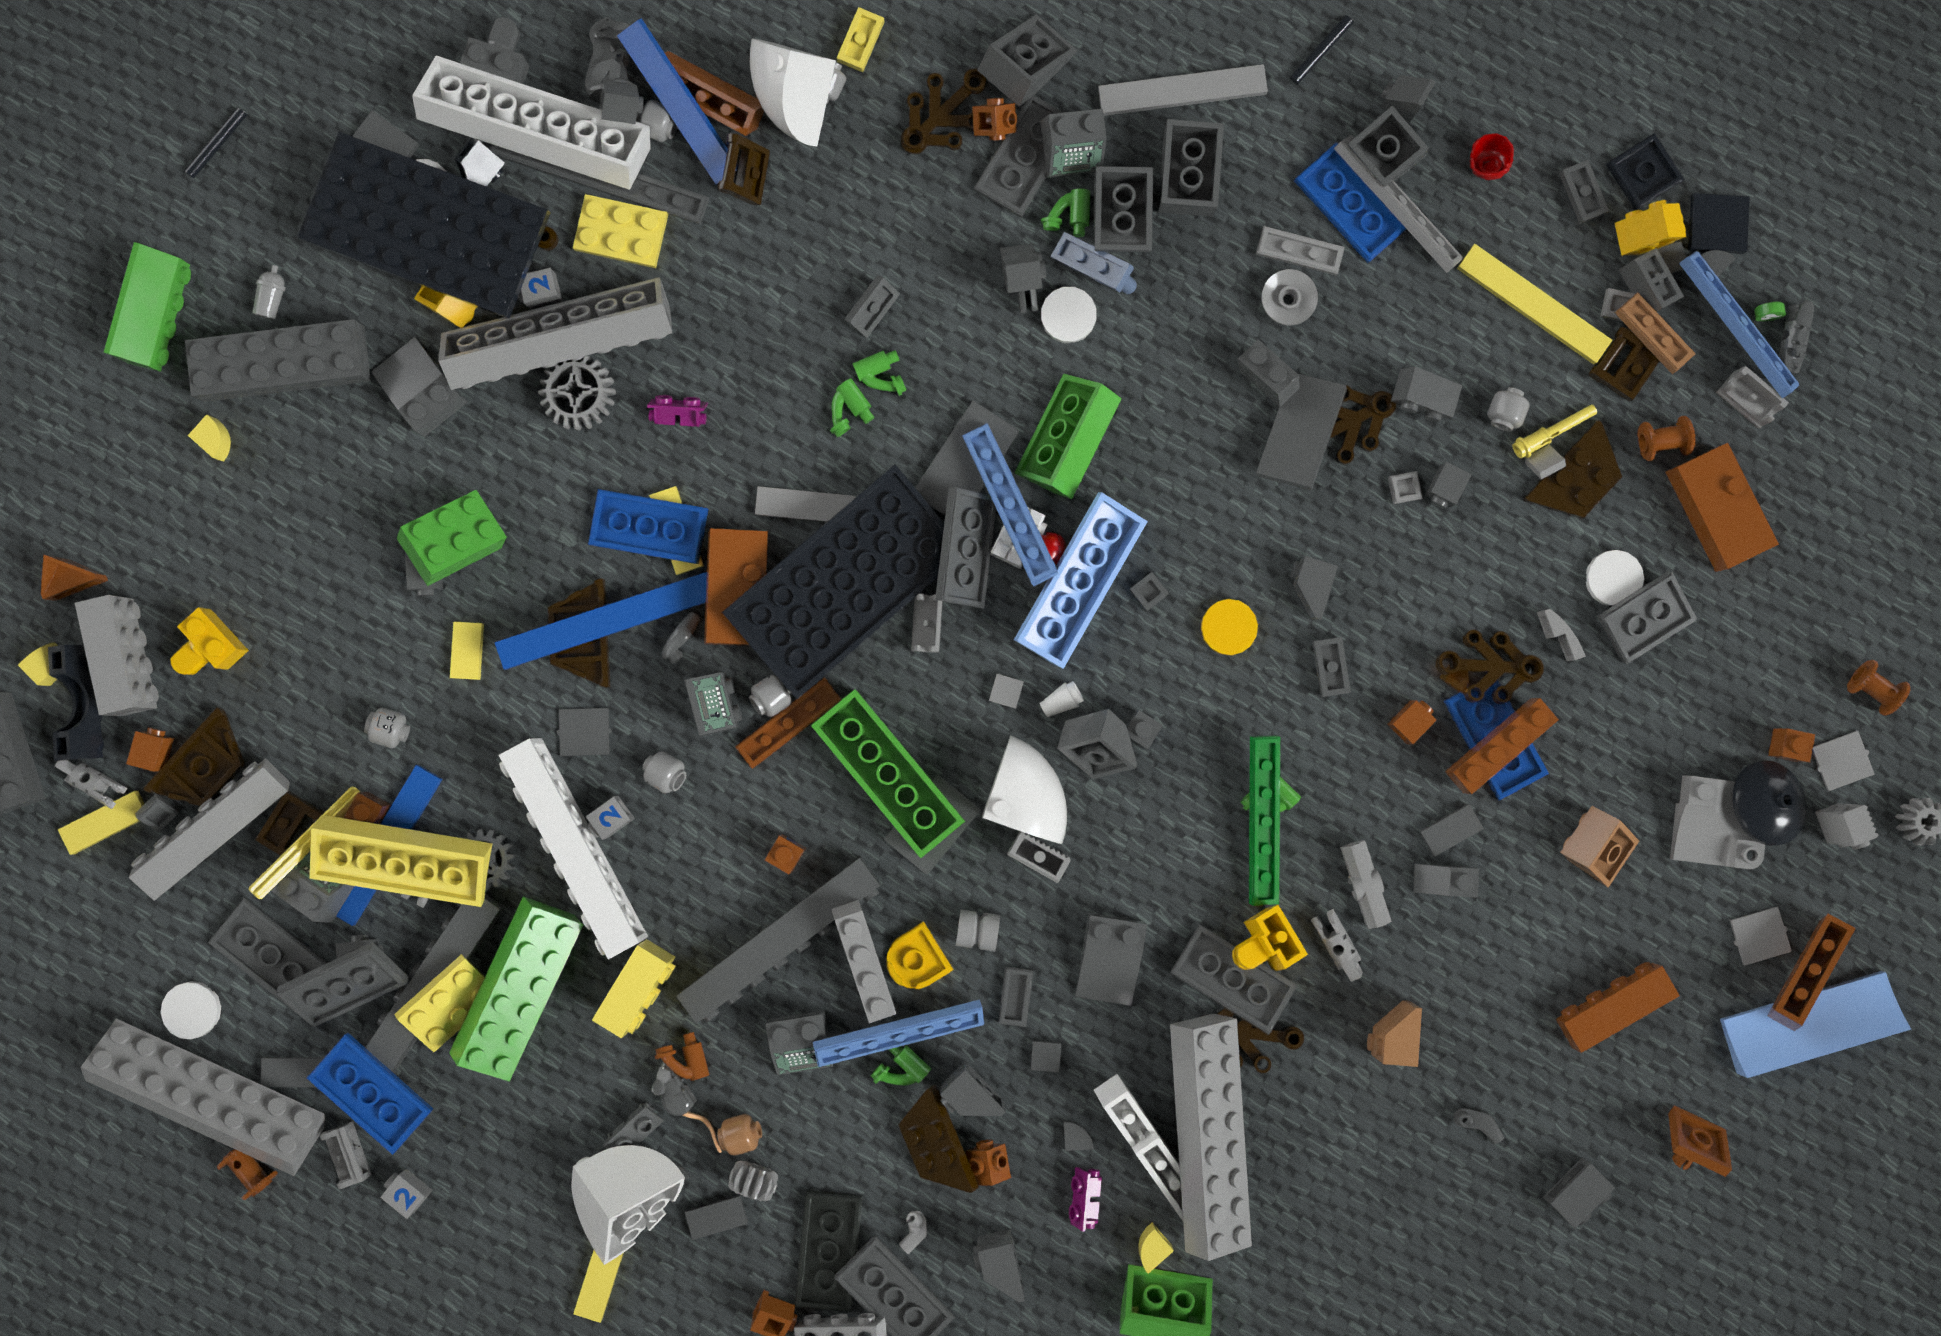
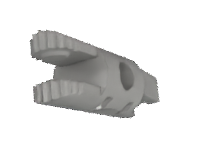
[55,760,127,809]
[1311,909,1363,982]

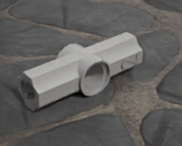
[1340,840,1392,929]

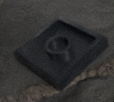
[1606,133,1685,211]
[1688,193,1750,254]

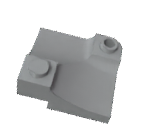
[1670,775,1765,869]

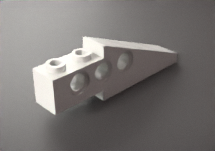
[1094,1074,1183,1221]

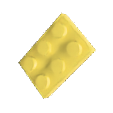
[573,194,668,268]
[394,954,485,1052]

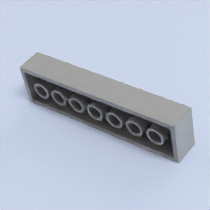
[439,277,672,390]
[1170,1014,1252,1261]
[81,1019,325,1176]

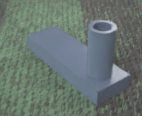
[1050,232,1137,294]

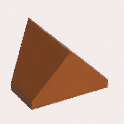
[41,554,108,601]

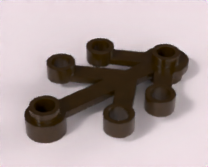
[901,68,986,154]
[1330,385,1396,465]
[1435,630,1544,705]
[1200,1008,1304,1073]

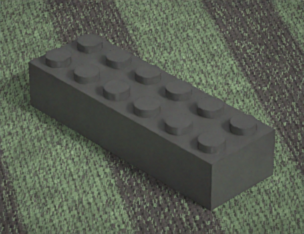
[185,319,371,402]

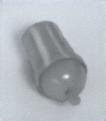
[252,265,286,320]

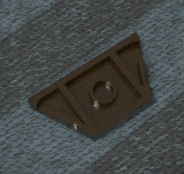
[1523,420,1622,519]
[548,578,610,687]
[143,707,245,806]
[898,1084,979,1193]

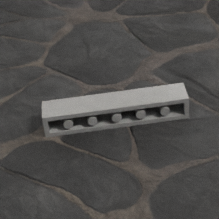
[128,758,290,901]

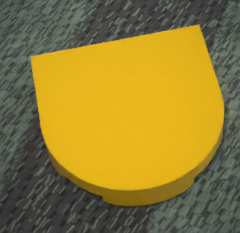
[886,921,954,989]

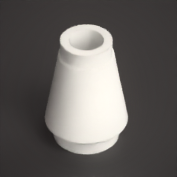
[1040,681,1084,717]

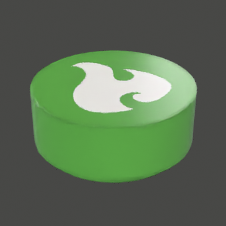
[1754,302,1786,322]

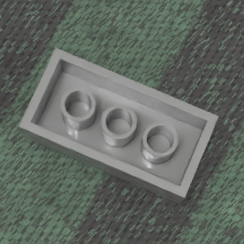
[75,595,159,716]

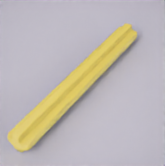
[249,786,360,899]

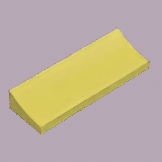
[310,815,493,907]

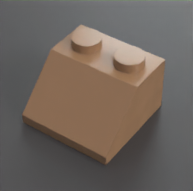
[1560,806,1639,887]
[1367,1000,1422,1067]

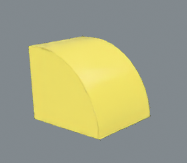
[188,415,231,462]
[18,642,58,686]
[1138,1222,1174,1273]

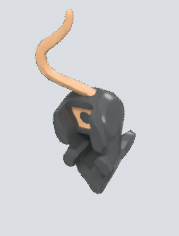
[651,1062,722,1153]

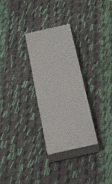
[1256,226,1345,276]

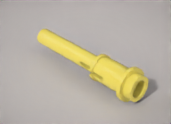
[1512,405,1597,458]

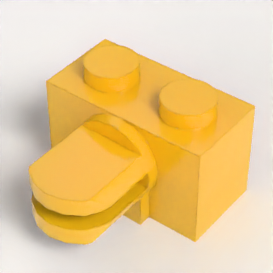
[1615,200,1686,256]
[171,607,249,675]
[1232,905,1308,971]

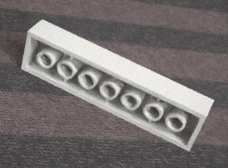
[412,56,650,190]
[499,738,648,959]

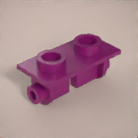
[647,395,708,427]
[1069,1167,1102,1232]

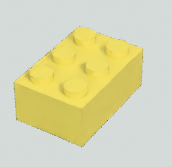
[592,939,676,1038]

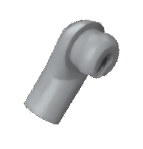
[899,1211,927,1254]

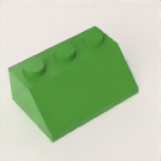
[1119,1264,1213,1336]

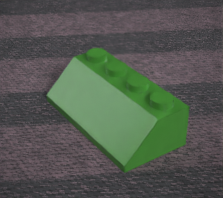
[104,242,191,372]
[1015,374,1121,499]

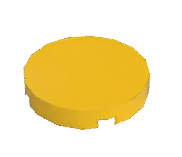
[1201,599,1258,655]

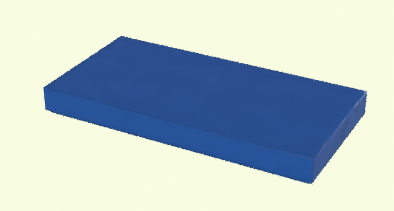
[1294,142,1406,263]
[588,489,708,564]
[1444,680,1549,800]
[307,1033,433,1155]

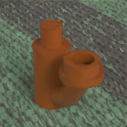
[655,1032,710,1081]

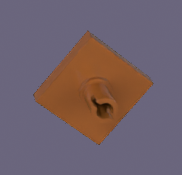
[1668,1105,1732,1177]

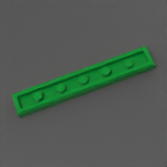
[1249,735,1280,906]

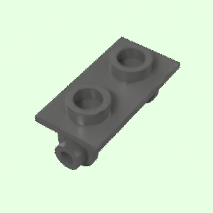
[603,1101,664,1149]

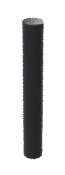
[1290,15,1353,85]
[185,107,247,179]

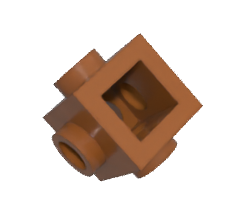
[972,98,1017,140]
[965,1139,1011,1186]

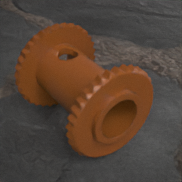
[1638,416,1695,461]
[1847,660,1910,715]
[217,1149,278,1200]

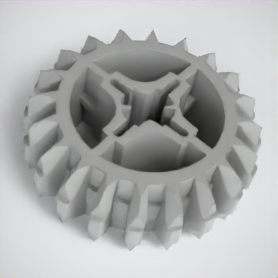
[538,355,616,431]

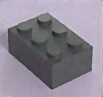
[1158,119,1224,217]

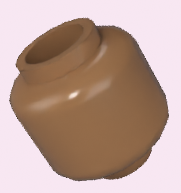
[717,1114,762,1156]

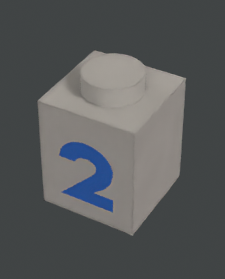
[518,268,562,309]
[586,796,635,840]
[380,1169,432,1219]

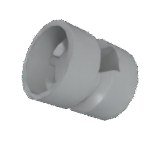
[956,909,1000,952]

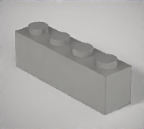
[831,900,896,1023]

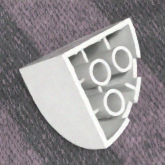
[750,38,836,146]
[982,735,1067,844]
[571,1145,685,1265]

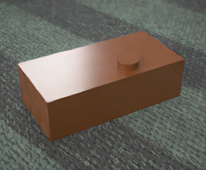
[1666,443,1779,572]
[704,528,768,646]

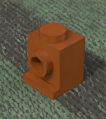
[750,1290,797,1336]

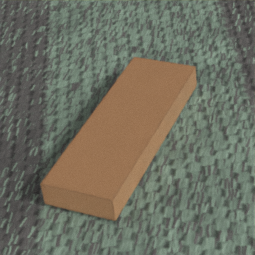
[1614,292,1695,374]

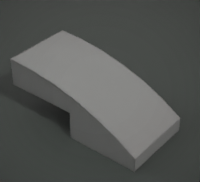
[1537,609,1586,661]

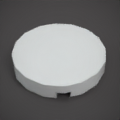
[1041,287,1096,343]
[1586,550,1644,606]
[161,981,221,1039]

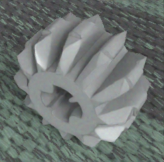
[1895,798,1941,846]
[728,1161,778,1201]

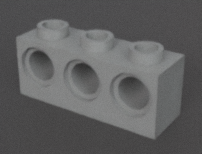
[794,1313,887,1336]

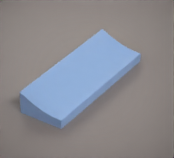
[1014,492,1148,669]
[1720,971,1911,1078]

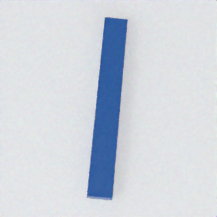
[495,572,707,670]

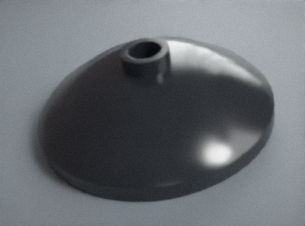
[1732,761,1807,846]

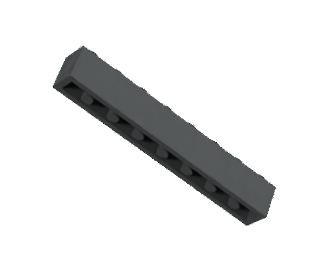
[676,857,881,1024]
[362,893,506,1073]

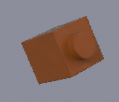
[1387,700,1437,744]
[126,727,174,772]
[1768,728,1815,762]
[765,834,806,874]

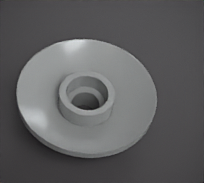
[1261,269,1318,326]

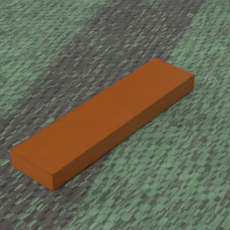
[735,678,842,769]

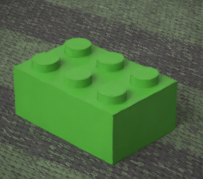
[397,490,507,586]

